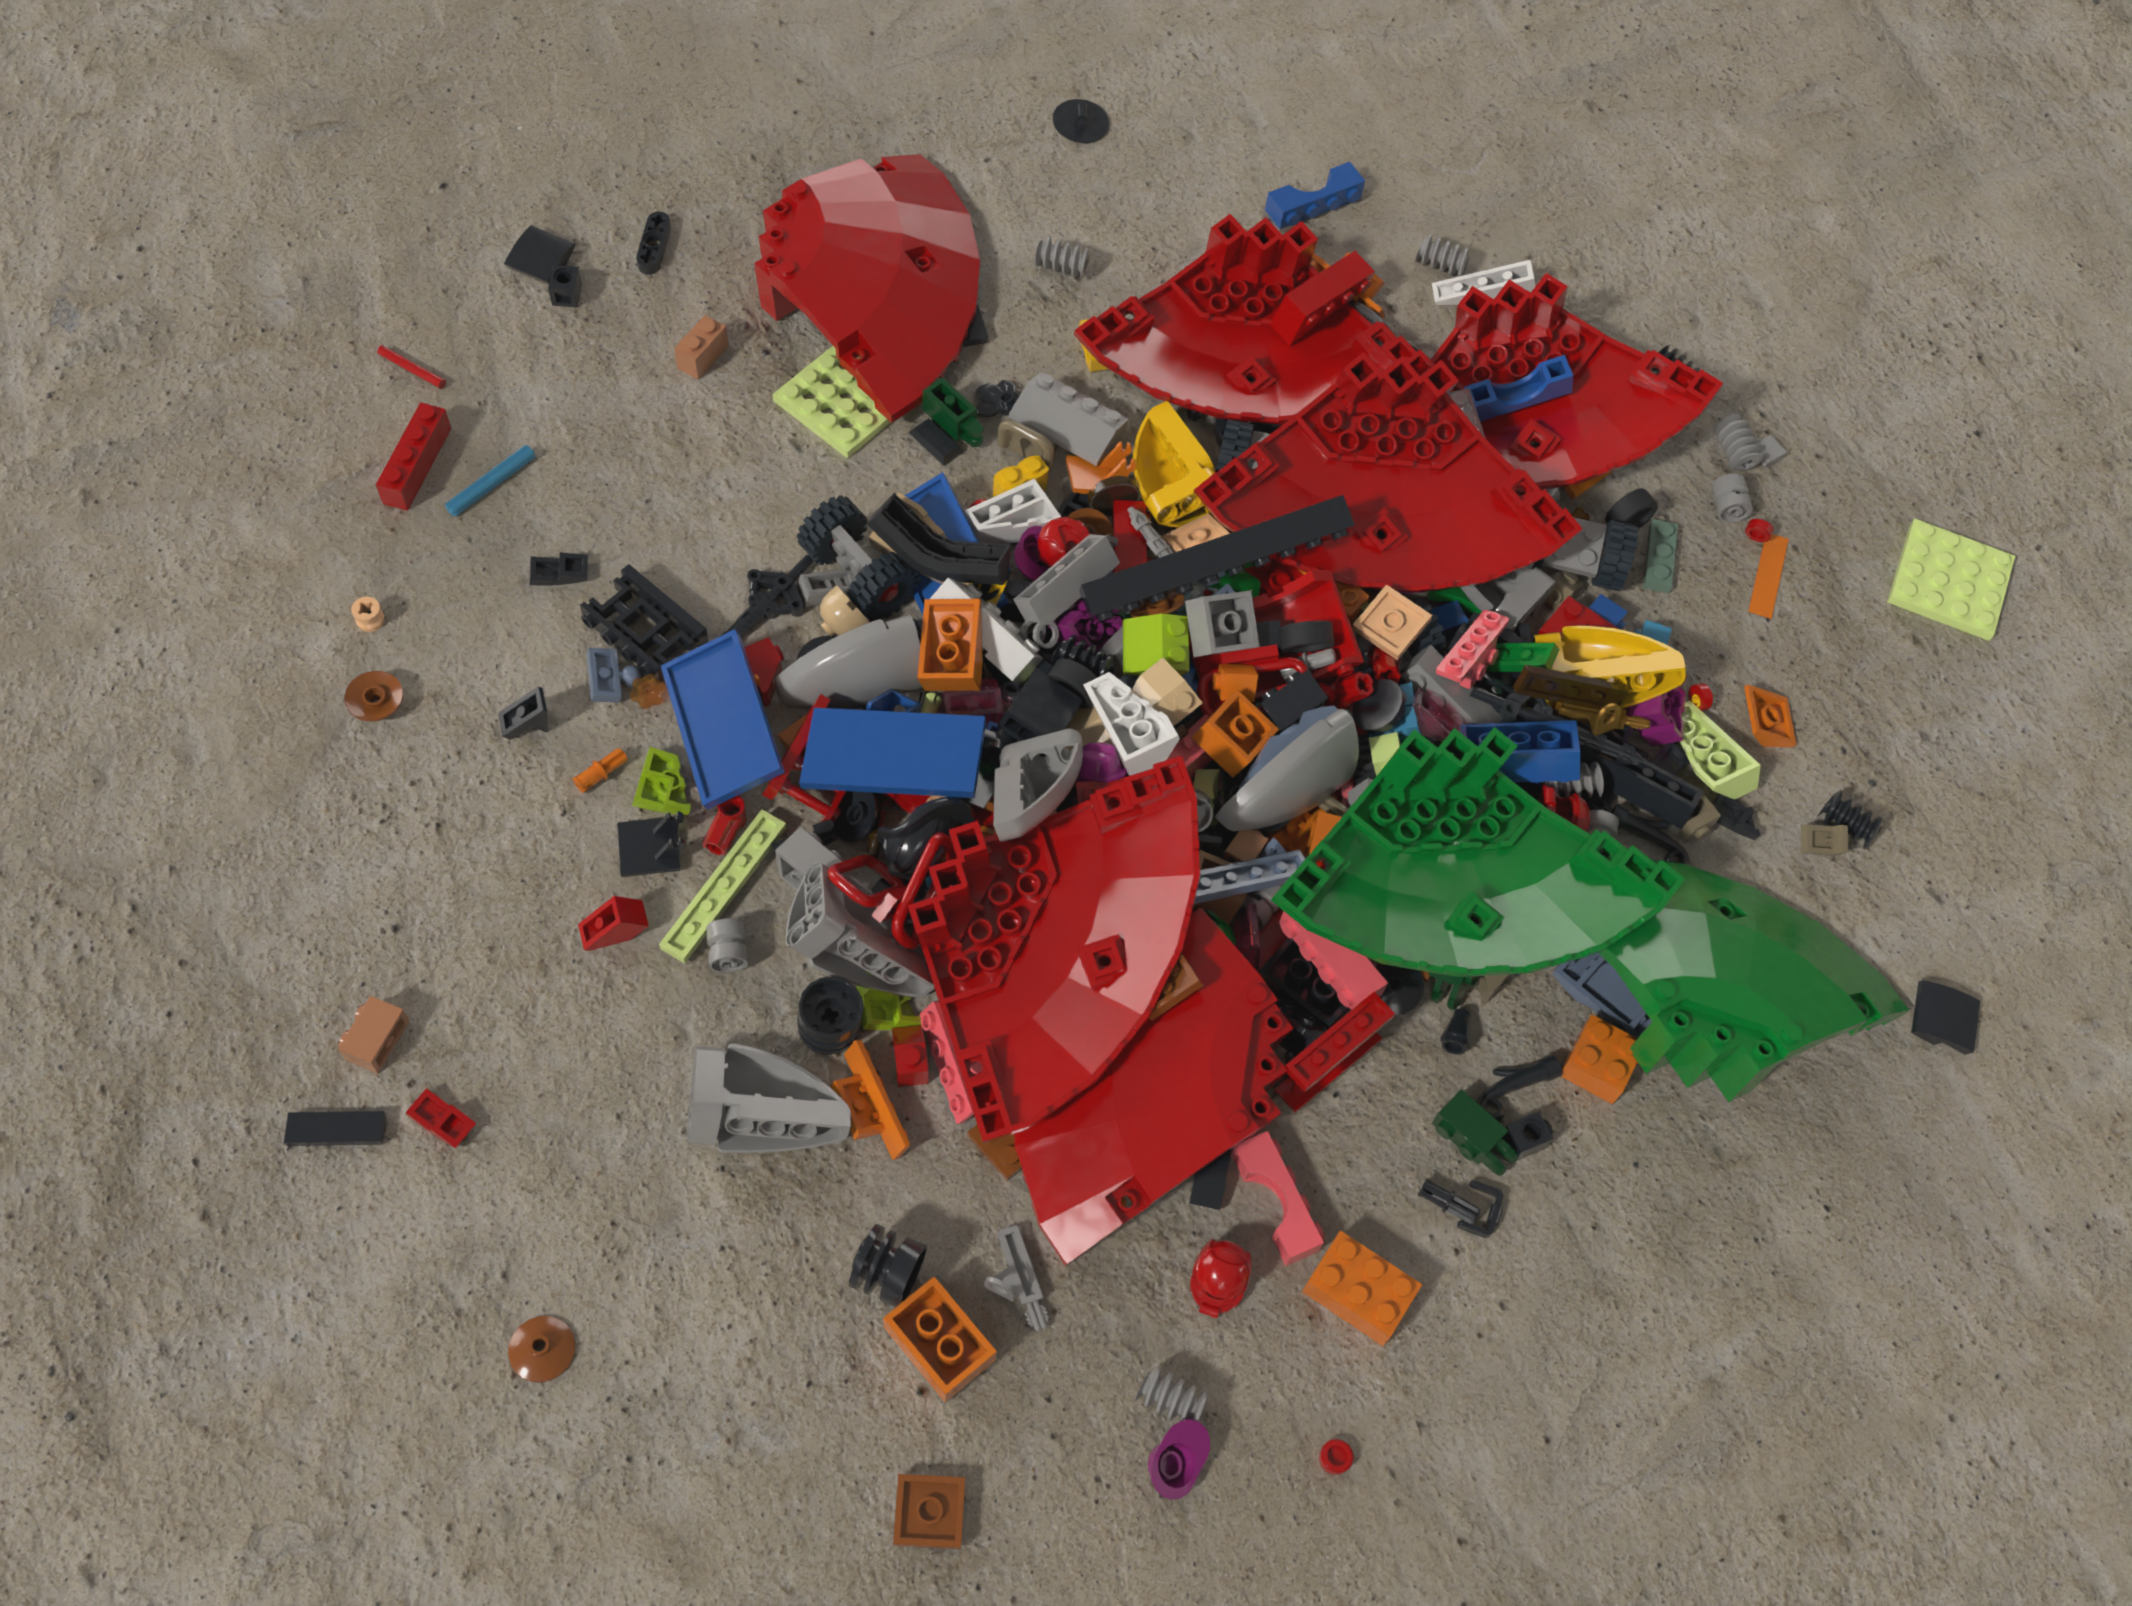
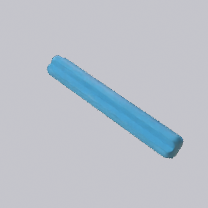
[445,445,535,516]

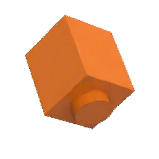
[1213,664,1258,702]

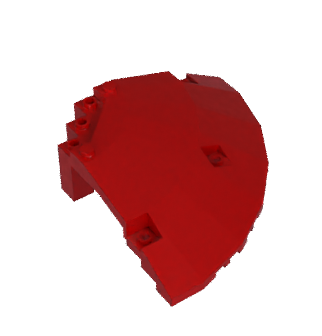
[754,154,980,423]
[1074,214,1435,425]
[1430,273,1723,494]
[1193,352,1583,593]
[908,755,1200,1144]
[1013,908,1293,1266]

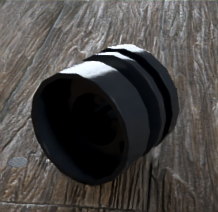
[797,976,864,1055]
[849,1224,927,1307]

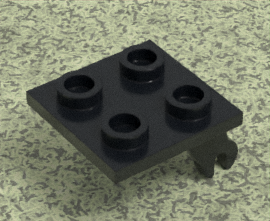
[617,811,686,877]

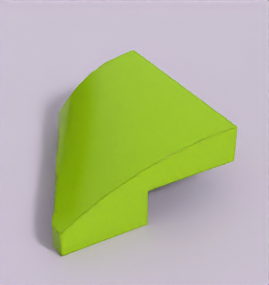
[632,747,691,815]
[856,970,921,1030]

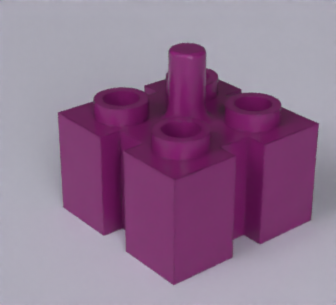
[1048,597,1123,654]
[1622,686,1686,746]

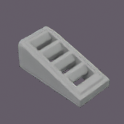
[797,569,855,607]

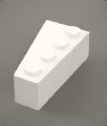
[930,578,1043,684]

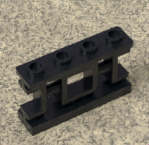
[580,564,709,683]

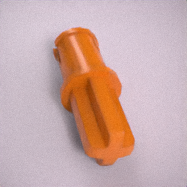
[572,748,628,794]

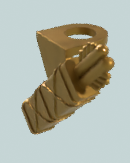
[1554,702,1651,736]

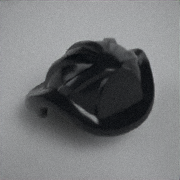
[877,796,976,880]

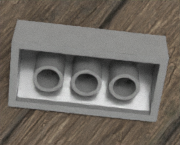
[1008,372,1129,466]

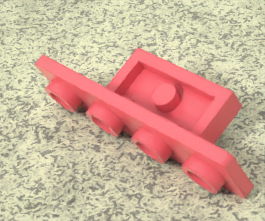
[1436,610,1509,689]
[920,1001,982,1124]

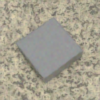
[1755,435,1787,468]

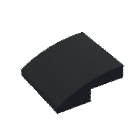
[504,225,576,285]
[1911,980,1980,1055]

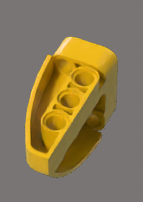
[1133,401,1216,528]
[1534,626,1686,710]

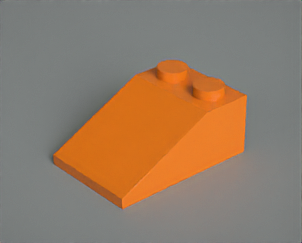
[917,599,983,691]

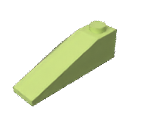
[1680,701,1761,800]

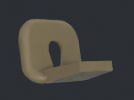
[997,420,1059,471]

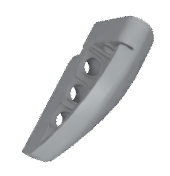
[1460,563,1556,632]
[775,615,923,709]
[1215,709,1359,831]
[994,729,1083,842]
[785,862,934,997]
[686,1044,851,1153]

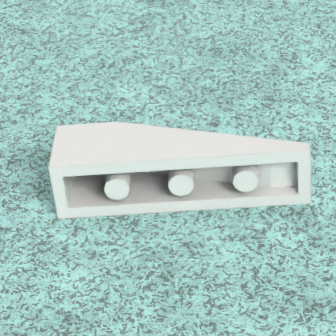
[1432,260,1535,305]

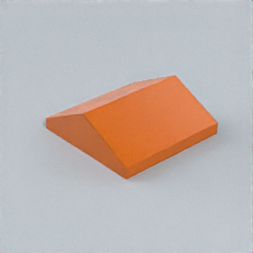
[1744,684,1797,747]

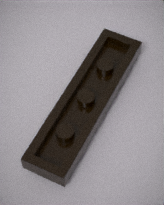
[1513,665,1628,713]

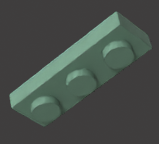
[1643,519,1678,594]

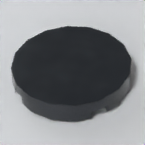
[1353,679,1407,734]

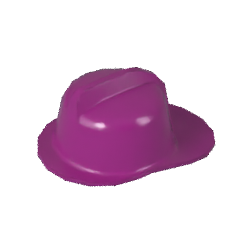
[1014,526,1049,581]
[1075,742,1128,782]
[1147,1419,1210,1500]

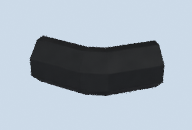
[867,493,1011,585]

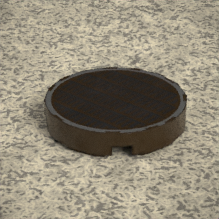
[1087,476,1141,516]

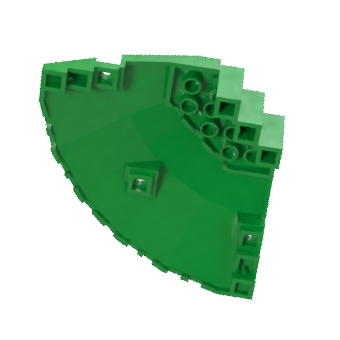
[1271,727,1685,977]
[1599,855,1910,1102]

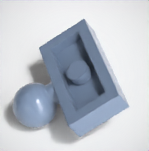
[586,648,643,703]

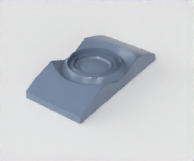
[1238,706,1338,791]
[1552,953,1652,1038]

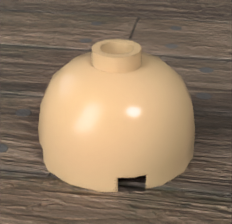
[820,585,870,637]

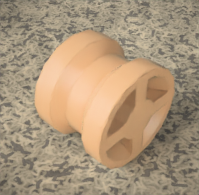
[351,596,385,632]

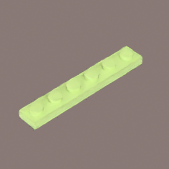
[659,810,787,964]

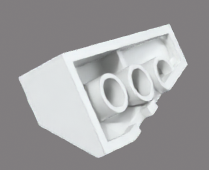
[1083,672,1180,776]

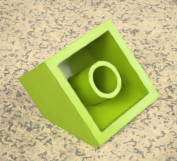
[1123,614,1189,676]

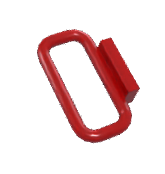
[1197,644,1309,717]
[892,832,956,950]
[828,855,908,923]

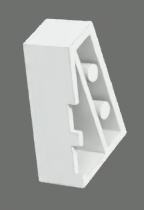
[965,479,1061,544]

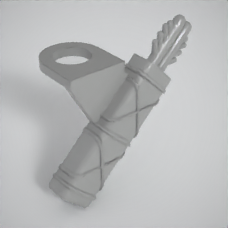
[984,1225,1049,1331]

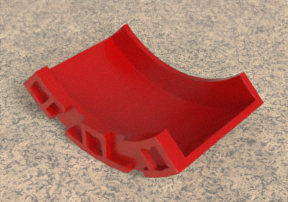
[1188,570,1364,711]

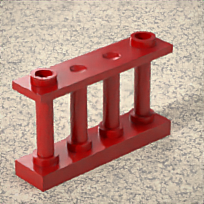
[762,694,846,823]
[1275,992,1395,1113]

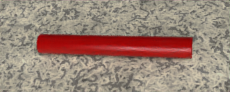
[377,345,446,389]

